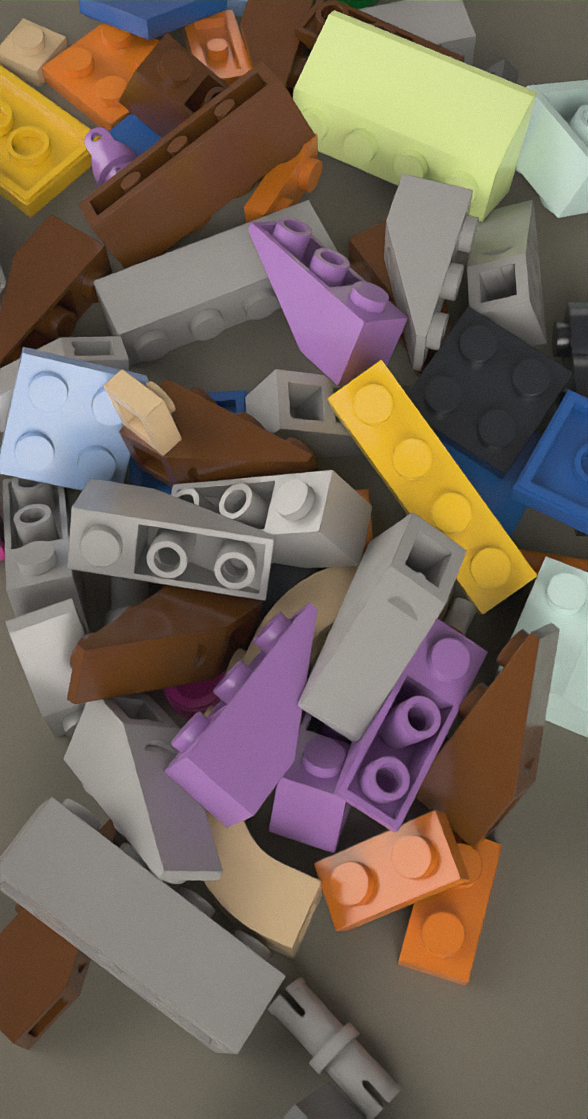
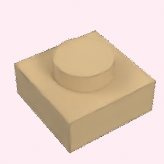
[0,18,68,87]
[103,369,182,456]

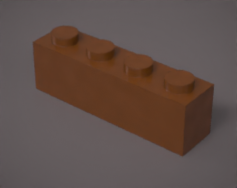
[78,61,316,269]

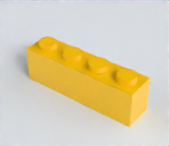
[327,360,537,615]

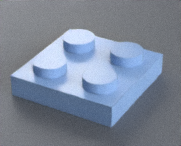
[0,347,148,490]

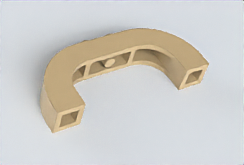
[202,566,455,959]

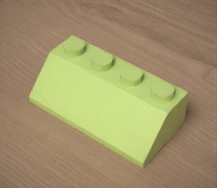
[293,10,538,222]

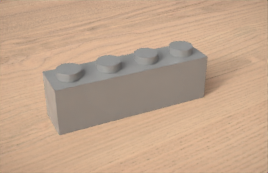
[93,200,337,367]
[0,797,286,1054]

